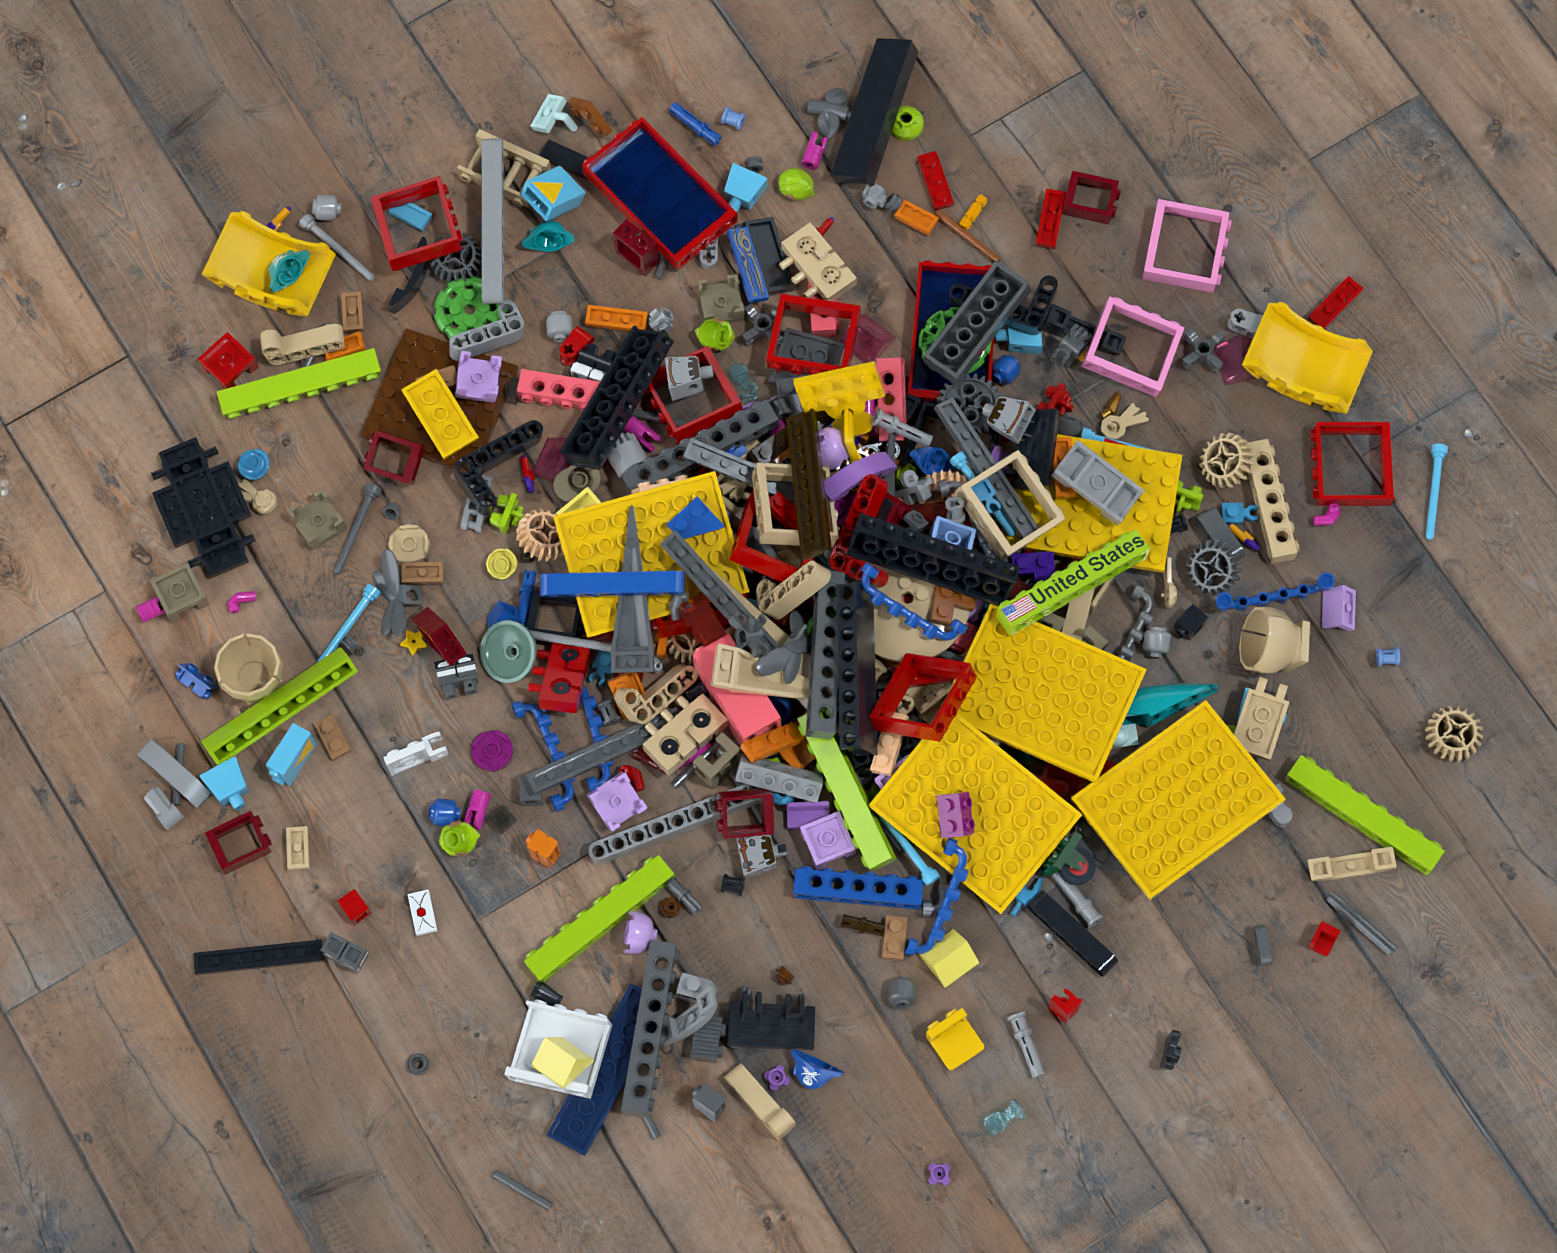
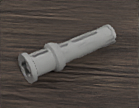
[871,408,933,447]
[945,497,965,525]
[1052,872,1104,929]
[1007,1011,1045,1079]

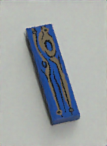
[727,226,769,303]

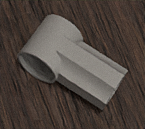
[144,787,184,831]

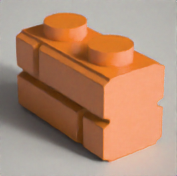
[525,830,561,869]

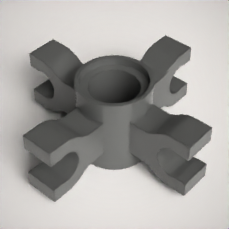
[742,304,784,347]
[1052,324,1093,368]
[1181,328,1225,374]
[728,613,770,658]

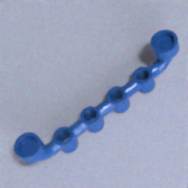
[861,562,969,640]
[1215,572,1335,611]
[581,686,613,792]
[511,701,576,812]
[904,838,969,956]

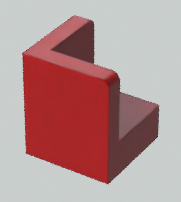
[337,889,372,926]
[1308,921,1341,957]

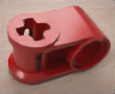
[560,326,595,366]

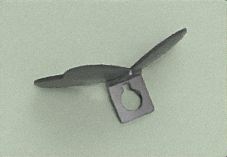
[373,549,423,637]
[756,610,812,684]

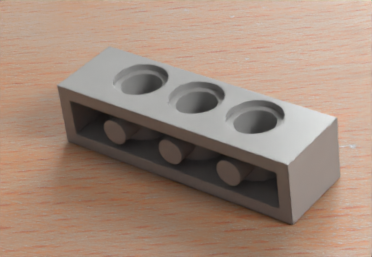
[735,753,823,803]

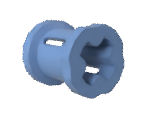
[721,107,746,130]
[1376,647,1400,667]

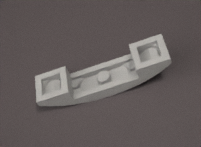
[137,739,212,809]
[656,986,717,1047]

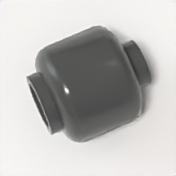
[888,976,917,1010]

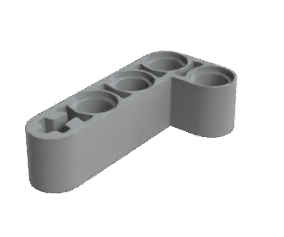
[449,300,524,361]

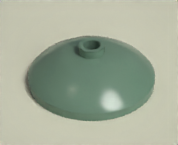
[480,620,537,683]

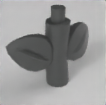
[808,88,852,139]

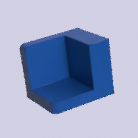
[487,600,519,628]

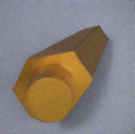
[1100,391,1121,420]

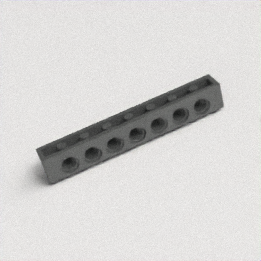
[622,399,779,495]
[805,571,847,739]
[621,940,680,1117]

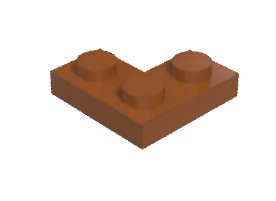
[567,97,612,136]
[929,585,976,626]

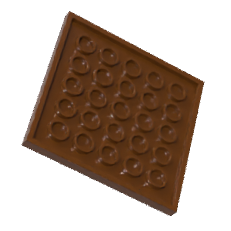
[360,328,519,473]

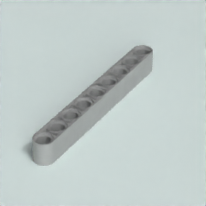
[482,138,504,304]
[588,784,761,865]

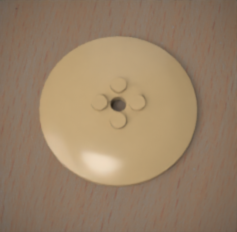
[845,560,969,663]

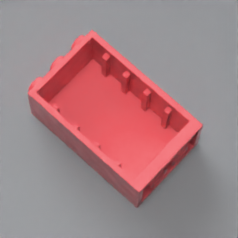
[693,634,781,753]

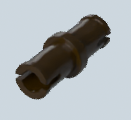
[841,914,885,937]

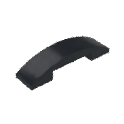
[388,236,429,314]
[1045,304,1127,356]

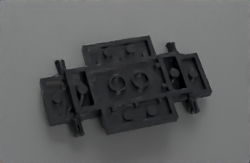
[151,437,256,578]

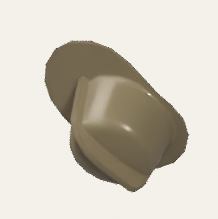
[553,465,601,502]

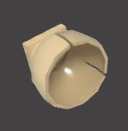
[1239,607,1310,673]
[214,633,284,707]

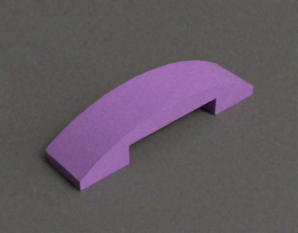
[824,452,897,503]

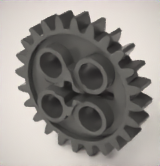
[937,373,1001,436]

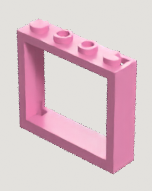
[1142,199,1232,293]
[1081,297,1184,398]

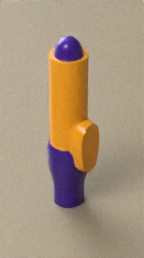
[266,206,291,231]
[1227,523,1260,552]

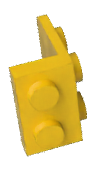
[926,1008,984,1071]

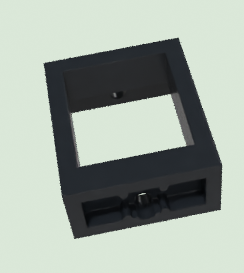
[527,591,583,638]

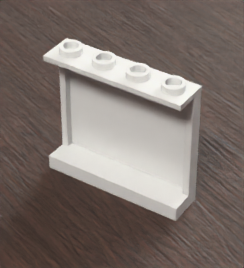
[504,1000,612,1099]

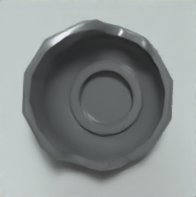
[1057,416,1083,437]

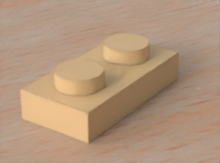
[286,826,310,871]

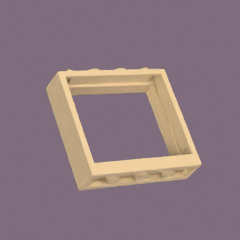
[954,450,1065,561]
[752,462,840,547]

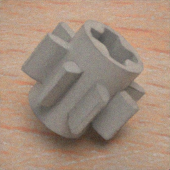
[862,184,887,209]
[649,308,674,332]

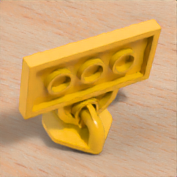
[794,361,885,463]

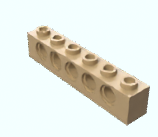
[1247,439,1299,564]

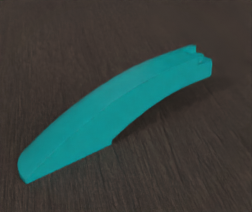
[1016,683,1220,764]

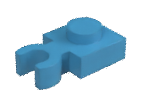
[972,478,1001,515]
[1221,503,1258,525]
[589,650,612,688]

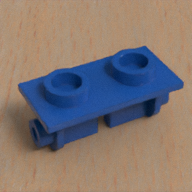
[175,663,219,700]

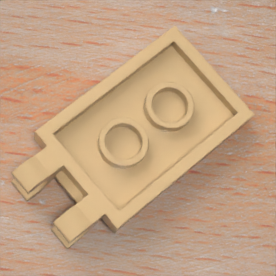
[1234,677,1289,762]

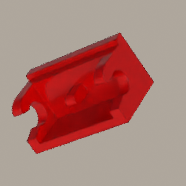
[1048,989,1083,1024]

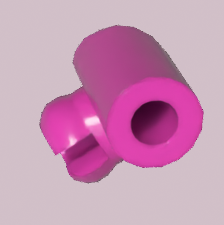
[1313,503,1341,526]
[227,591,256,613]

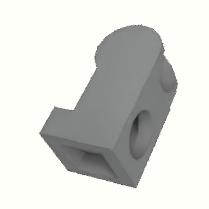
[1268,783,1293,828]

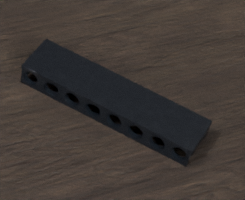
[831,38,919,187]
[560,326,674,470]
[846,513,1021,606]
[836,581,878,756]

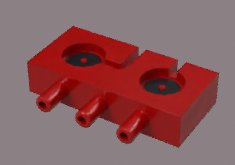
[528,643,592,713]

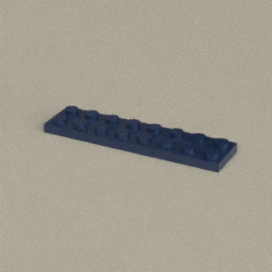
[547,983,668,1156]

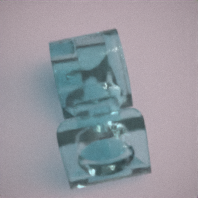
[730,363,759,405]
[982,1099,1026,1136]

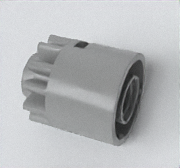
[607,432,648,482]

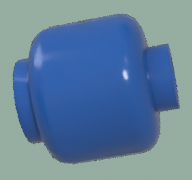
[991,355,1020,385]
[429,798,460,826]

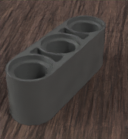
[1195,507,1245,566]

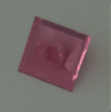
[840,313,896,363]
[1215,335,1261,385]
[533,437,570,482]

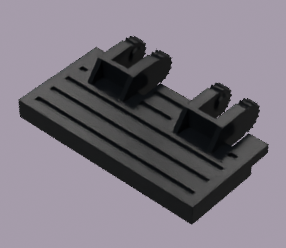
[727,217,795,295]
[1002,408,1060,490]
[727,991,815,1051]

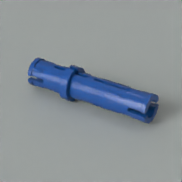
[669,102,722,146]
[518,570,537,627]

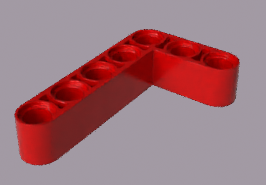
[829,474,889,588]

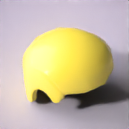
[486,549,518,580]

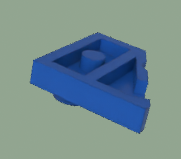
[666,496,724,539]

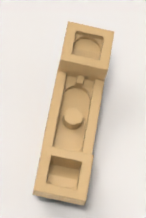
[1307,846,1397,881]

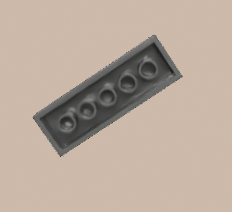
[923,261,1030,386]

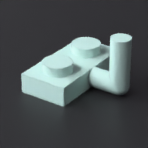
[530,94,578,134]

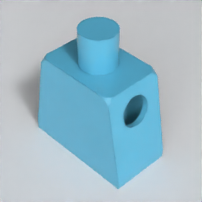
[724,163,768,212]
[995,315,1042,354]
[199,756,249,811]

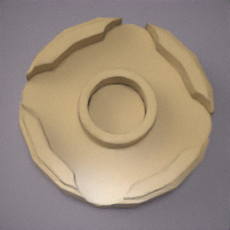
[388,524,430,564]

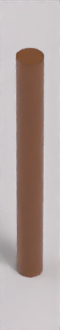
[935,210,1001,263]

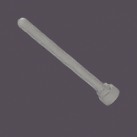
[299,213,375,281]
[529,630,612,654]

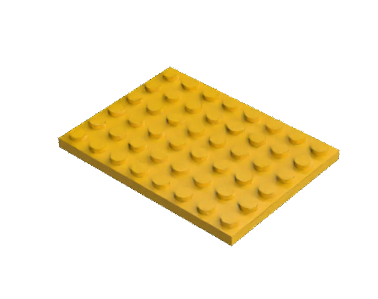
[1001,434,1183,573]
[553,471,749,638]
[950,604,1147,783]
[1071,700,1286,900]
[868,713,1082,914]

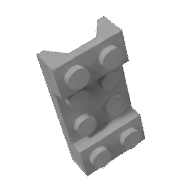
[1051,440,1144,526]

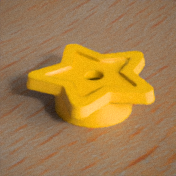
[400,630,427,655]

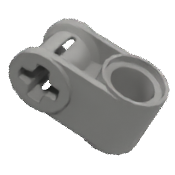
[1228,309,1263,339]

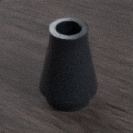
[530,981,563,1006]

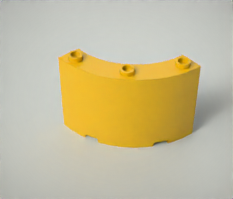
[202,211,336,317]
[1242,302,1373,414]

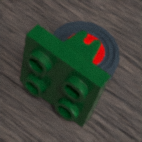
[1040,831,1096,885]

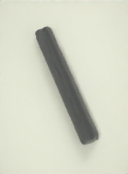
[1326,891,1397,955]

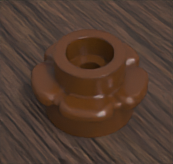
[660,897,681,918]
[775,966,795,985]

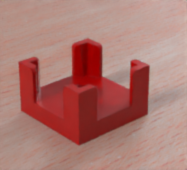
[198,332,259,389]

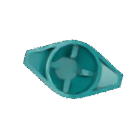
[522,221,575,252]
[268,250,310,292]

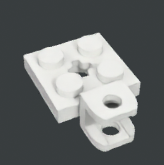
[383,732,449,776]

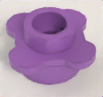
[764,1065,790,1091]
[928,1163,950,1185]

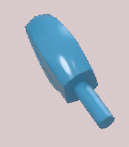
[1011,877,1043,916]

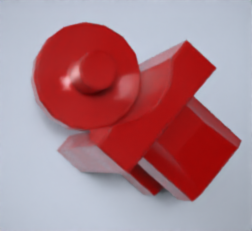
[1037,383,1074,416]

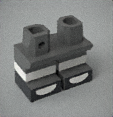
[434,653,479,700]
[320,932,369,974]

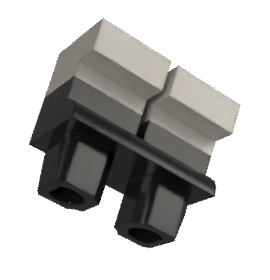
[570,343,616,382]

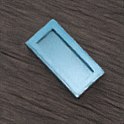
[388,202,433,232]

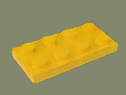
[401,369,479,460]

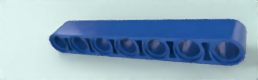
[540,571,685,597]

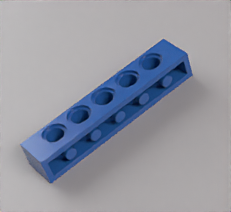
[793,866,923,910]

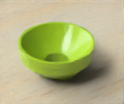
[891,106,924,141]

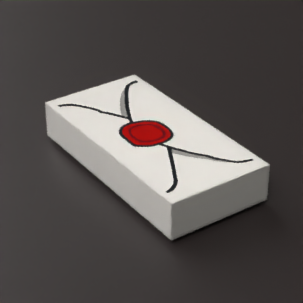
[408,890,438,936]

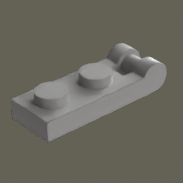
[461,475,493,533]

